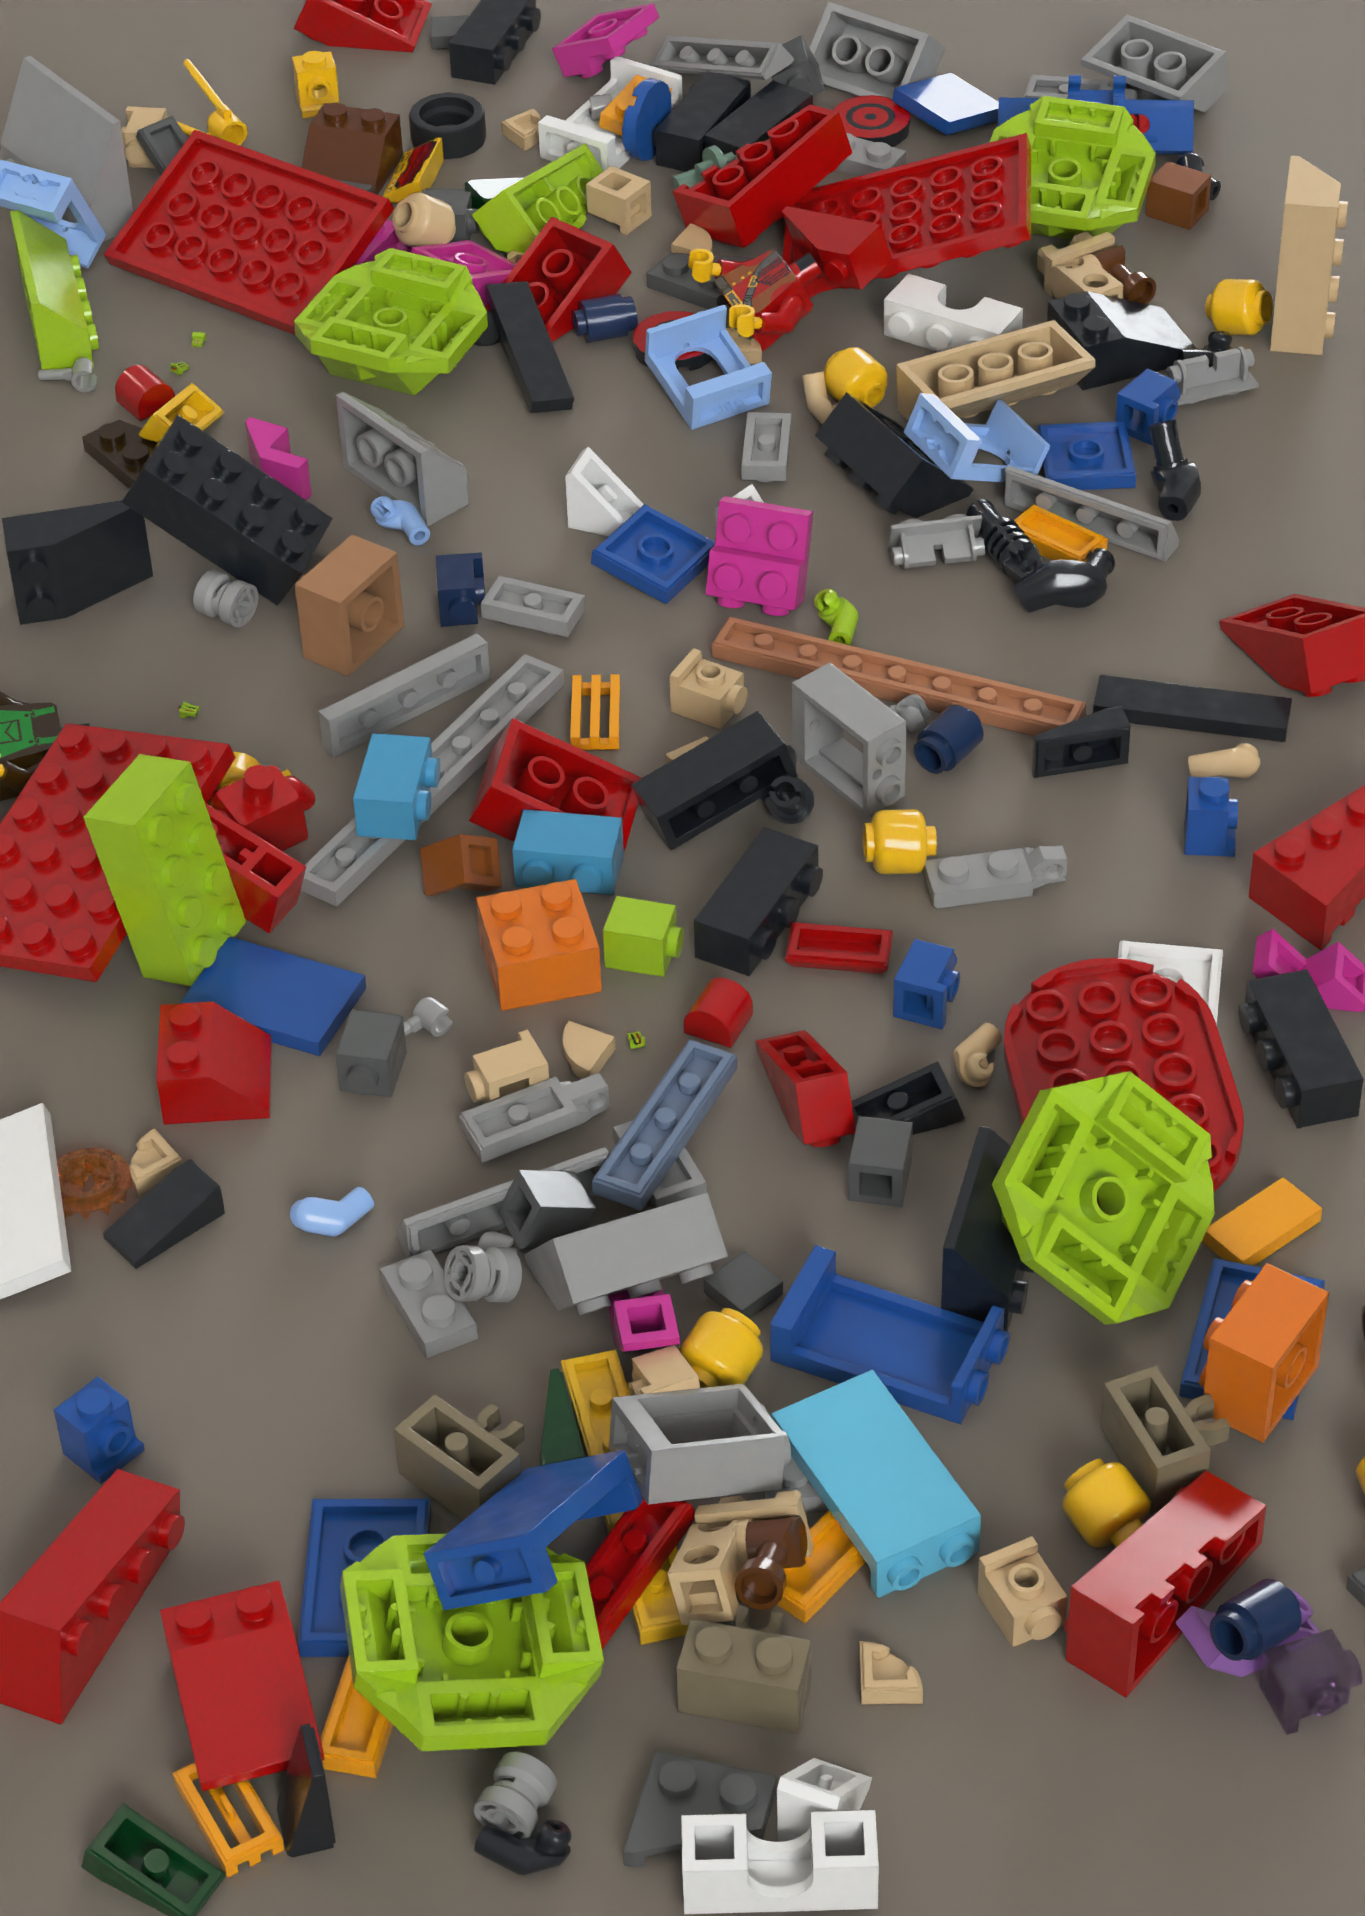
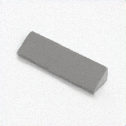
[652,35,794,80]
[1004,466,1179,562]
[396,1147,609,1258]

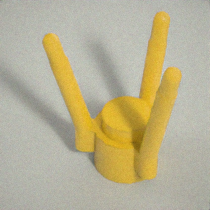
[176,59,248,145]

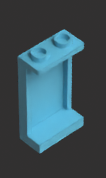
[771,1369,981,1597]

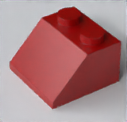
[156,1002,272,1125]

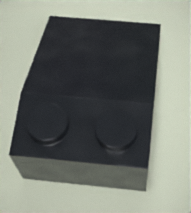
[1047,291,1198,390]
[2,500,153,625]

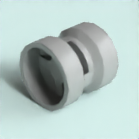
[193,569,259,628]
[444,1245,522,1303]
[473,1751,558,1840]

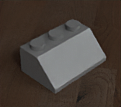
[810,2,945,99]
[1081,15,1228,112]
[336,392,469,527]
[524,1192,728,1316]

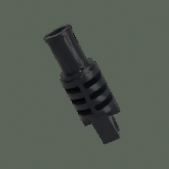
[966,499,1045,582]

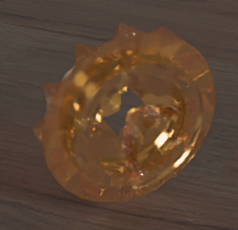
[57,1148,132,1221]

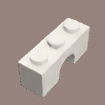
[884,273,1023,352]
[681,1810,879,1914]

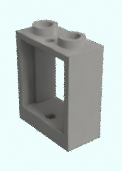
[792,663,906,817]
[609,1384,791,1505]

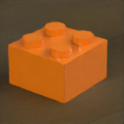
[476,879,602,1011]
[1199,1263,1329,1443]

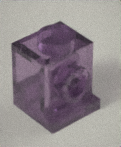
[1259,1629,1363,1735]

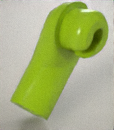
[814,589,859,645]

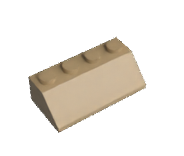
[1270,156,1348,355]
[896,320,1095,420]

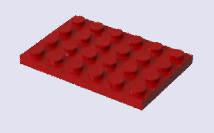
[104,130,394,335]
[783,133,1031,298]
[0,723,236,982]

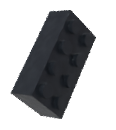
[122,415,333,606]

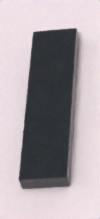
[485,281,574,413]
[1093,675,1292,742]

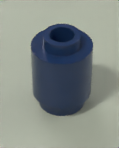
[572,294,638,343]
[914,705,984,774]
[1210,1579,1302,1661]

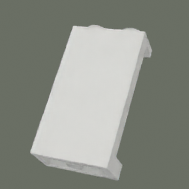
[538,56,683,171]

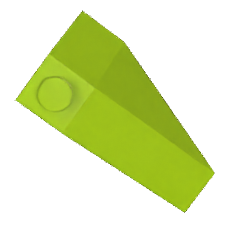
[472,144,604,254]

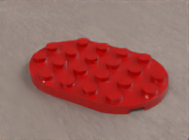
[1004,958,1244,1205]

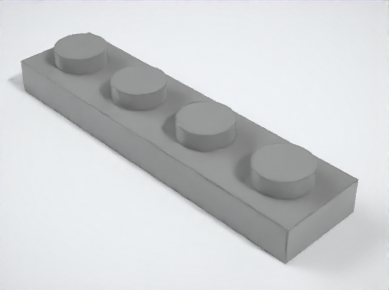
[318,633,490,758]

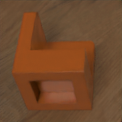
[1146,162,1211,230]
[420,834,502,897]

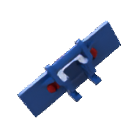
[998,75,1194,155]

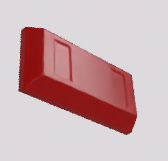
[785,922,893,974]

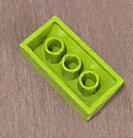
[10,210,99,370]

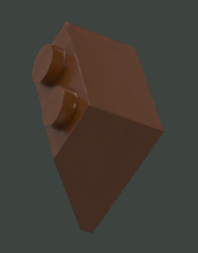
[301,103,403,195]

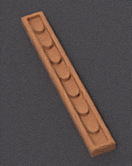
[711,617,1086,736]

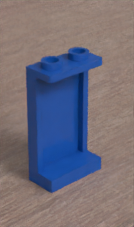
[770,1245,1010,1425]
[423,1449,643,1610]

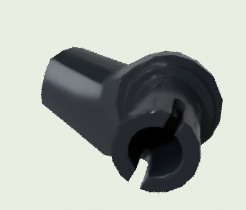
[1148,419,1201,521]
[1013,548,1115,613]
[762,745,814,824]

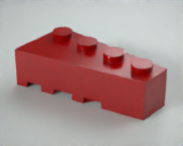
[672,105,853,248]
[1249,785,1365,951]
[0,1469,185,1725]
[1064,1470,1266,1698]

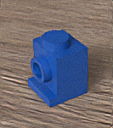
[1116,369,1181,446]
[1184,777,1238,857]
[893,939,960,1030]
[54,1376,145,1484]

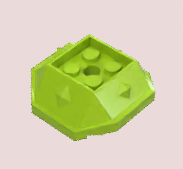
[989,95,1156,240]
[294,248,488,396]
[992,1071,1215,1325]
[340,1534,604,1751]

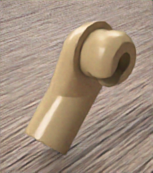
[1188,743,1261,778]
[953,1023,1002,1087]

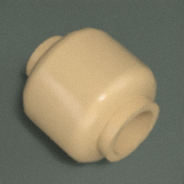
[392,193,456,247]

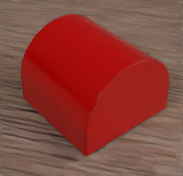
[115,365,175,421]
[683,978,753,1048]

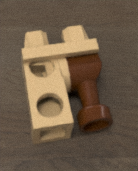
[1037,232,1156,304]
[667,1490,814,1625]

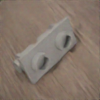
[1166,346,1259,405]
[887,514,985,569]

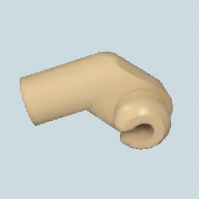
[802,371,838,425]

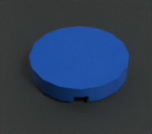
[622,78,672,161]

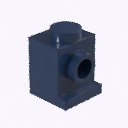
[436,552,485,627]

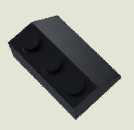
[815,392,974,518]
[941,1126,1034,1332]

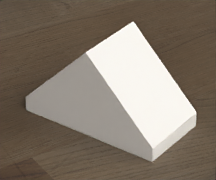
[565,446,644,537]
[777,1758,872,1841]

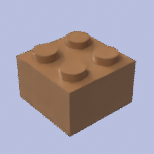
[295,534,404,677]

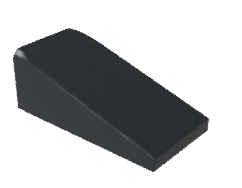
[1032,706,1131,778]
[852,1061,965,1135]
[103,1159,225,1269]
[277,1724,336,1857]

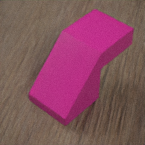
[245,417,312,500]
[1252,929,1365,1012]
[607,1283,680,1352]

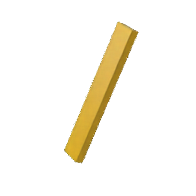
[561,1349,688,1645]

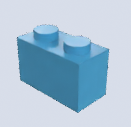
[353,733,440,840]
[512,809,624,895]

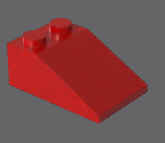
[293,0,432,53]
[485,217,632,342]
[1219,594,1365,697]
[469,718,642,850]
[160,1580,325,1792]

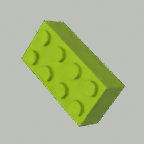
[83,754,246,986]

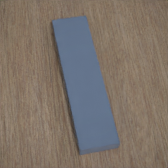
[592,1039,737,1211]

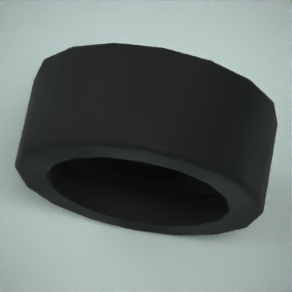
[409,92,486,159]

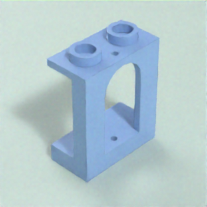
[0,160,106,269]
[645,305,772,430]
[904,393,1050,483]

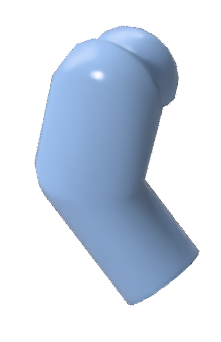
[370,496,430,545]
[290,1186,374,1237]

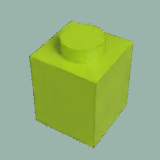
[603,896,684,977]

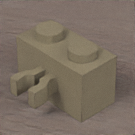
[1100,1365,1230,1513]
[393,1394,525,1520]
[676,1605,811,1734]

